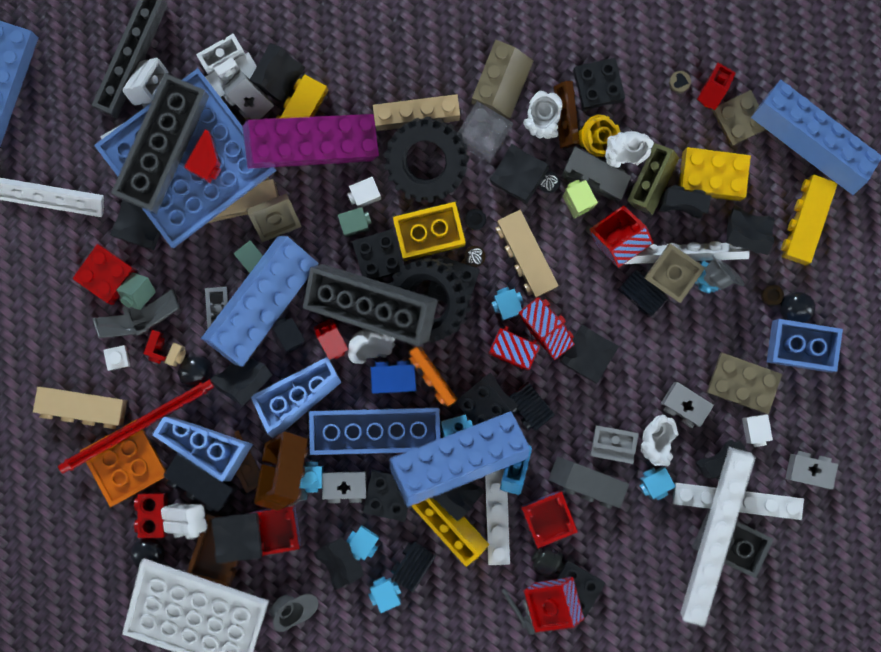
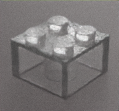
[458,101,514,164]

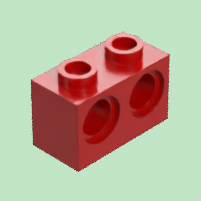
[134,493,168,538]

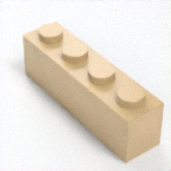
[373,94,460,131]
[208,177,278,223]
[495,210,558,299]
[33,387,128,429]

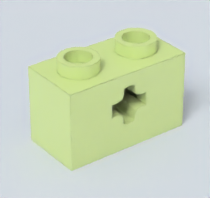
[562,180,598,219]

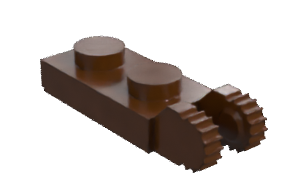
[234,430,260,493]

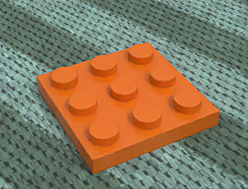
[409,347,458,406]
[80,419,166,508]

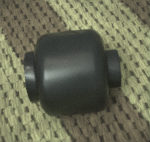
[531,545,564,577]

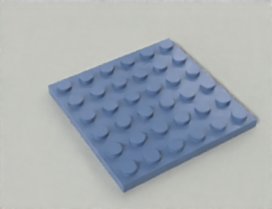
[94,68,276,248]

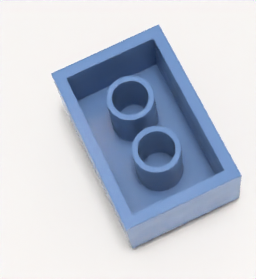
[766,319,843,372]

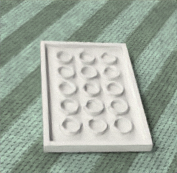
[122,559,269,652]

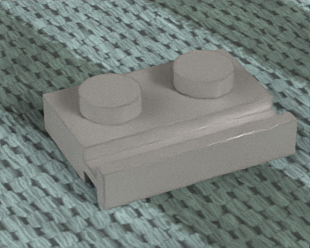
[590,425,639,464]

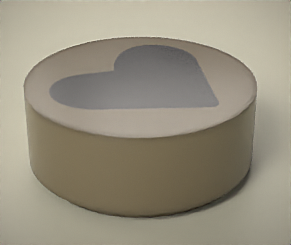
[669,71,691,93]

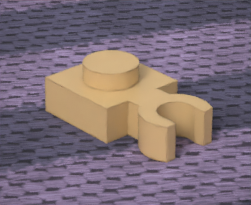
[164,343,186,367]

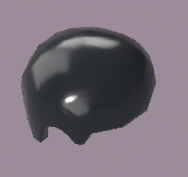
[780,292,816,323]
[177,355,213,388]
[131,538,165,568]

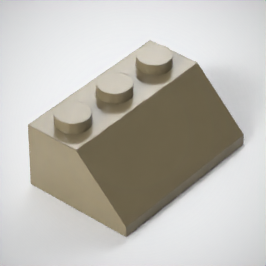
[471,40,533,119]

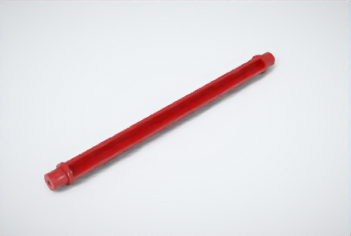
[58,379,215,474]

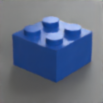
[371,361,416,394]

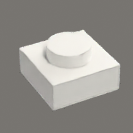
[214,57,240,81]
[103,345,130,371]

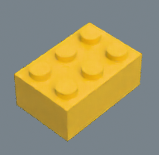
[678,147,751,201]
[393,202,466,261]

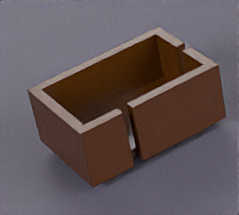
[254,431,308,511]
[187,512,240,588]

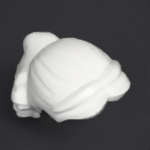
[523,91,562,139]
[605,131,654,168]
[348,329,395,364]
[641,415,679,466]

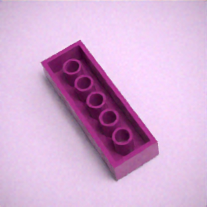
[243,114,379,169]

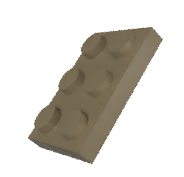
[707,353,782,414]

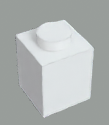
[347,176,381,208]
[742,415,773,447]

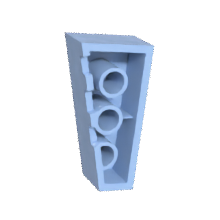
[251,357,342,439]
[153,417,253,482]

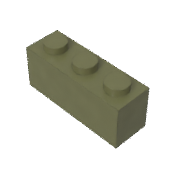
[627,143,679,215]

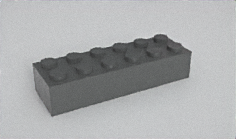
[111,73,209,214]
[303,264,438,346]

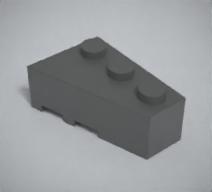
[561,147,631,203]
[548,456,629,509]

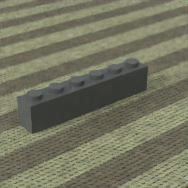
[92,0,168,119]

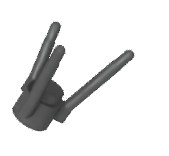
[502,589,539,635]

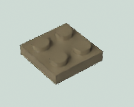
[712,90,766,147]
[247,193,301,242]
[645,243,705,303]

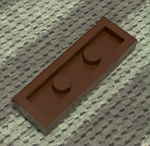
[553,81,580,148]

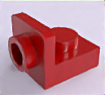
[144,330,167,364]

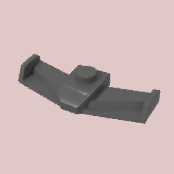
[92,289,180,338]

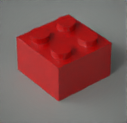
[72,244,137,305]

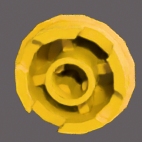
[578,114,620,157]

